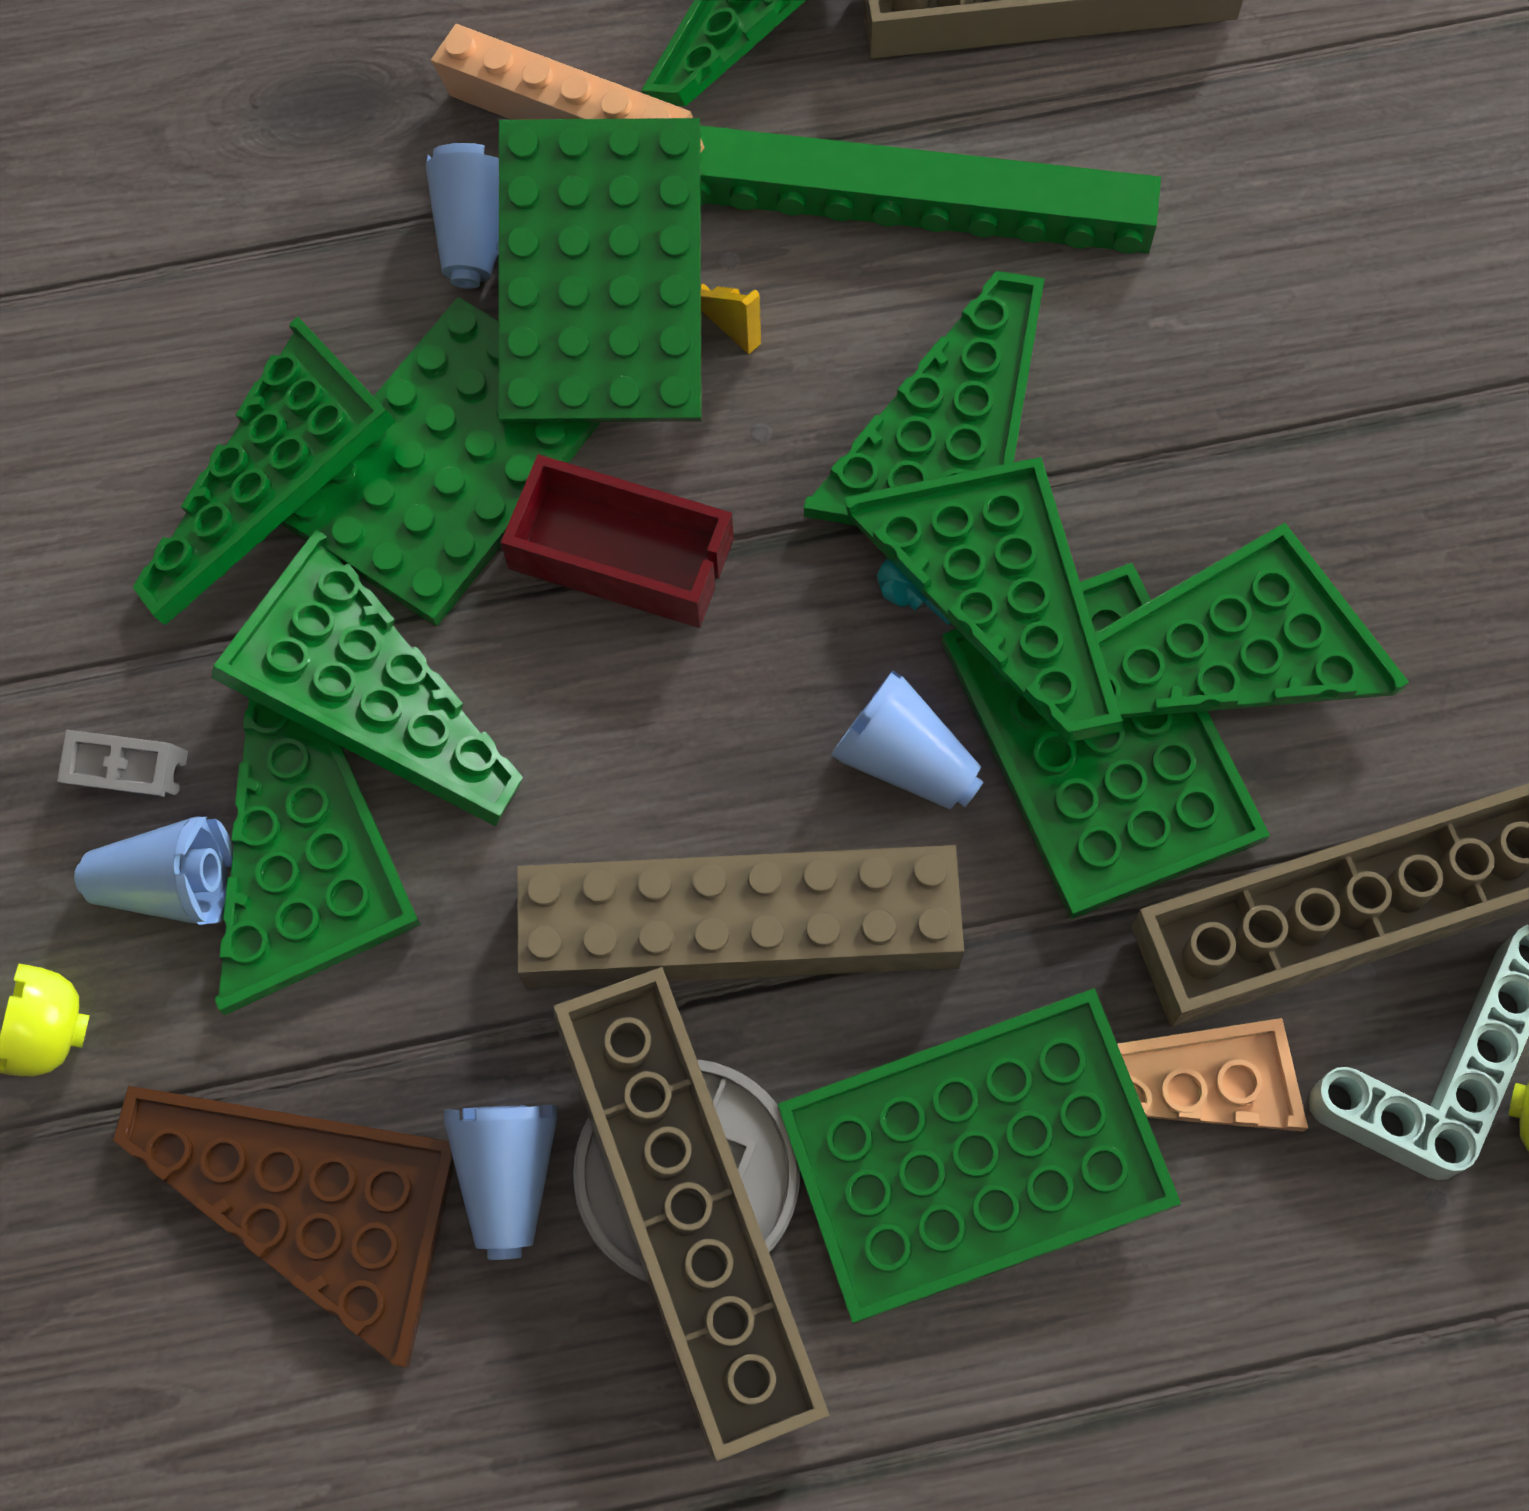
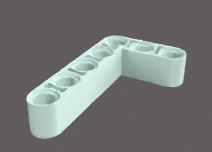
[1308,924,1529,1180]

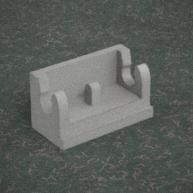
[57,729,188,797]

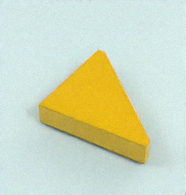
[701,283,761,354]

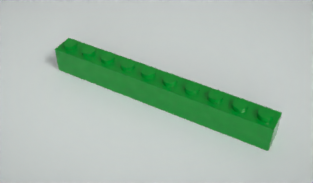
[701,126,1161,254]

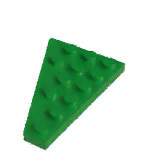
[641,0,806,106]
[804,271,1045,526]
[1096,522,1409,718]
[211,529,523,827]
[215,698,421,1016]

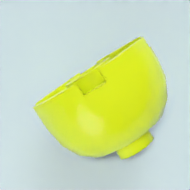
[0,964,90,1077]

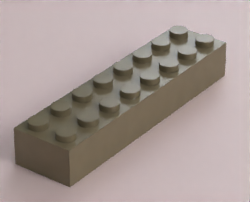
[861,0,1243,59]
[1131,783,1529,1028]
[517,845,964,989]
[553,967,830,1462]

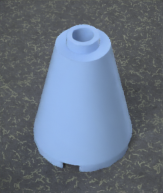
[426,143,499,289]
[831,670,983,810]
[74,816,233,925]
[444,1105,558,1260]

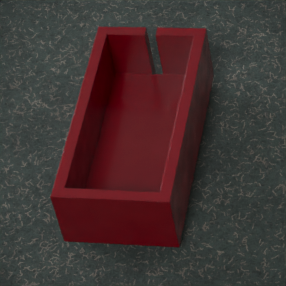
[500,454,734,628]

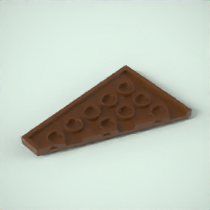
[113,1085,454,1369]

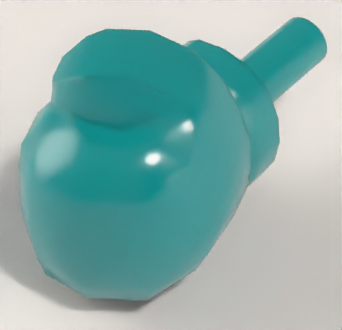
[876,558,951,625]

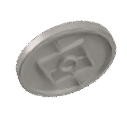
[573,1060,800,1283]

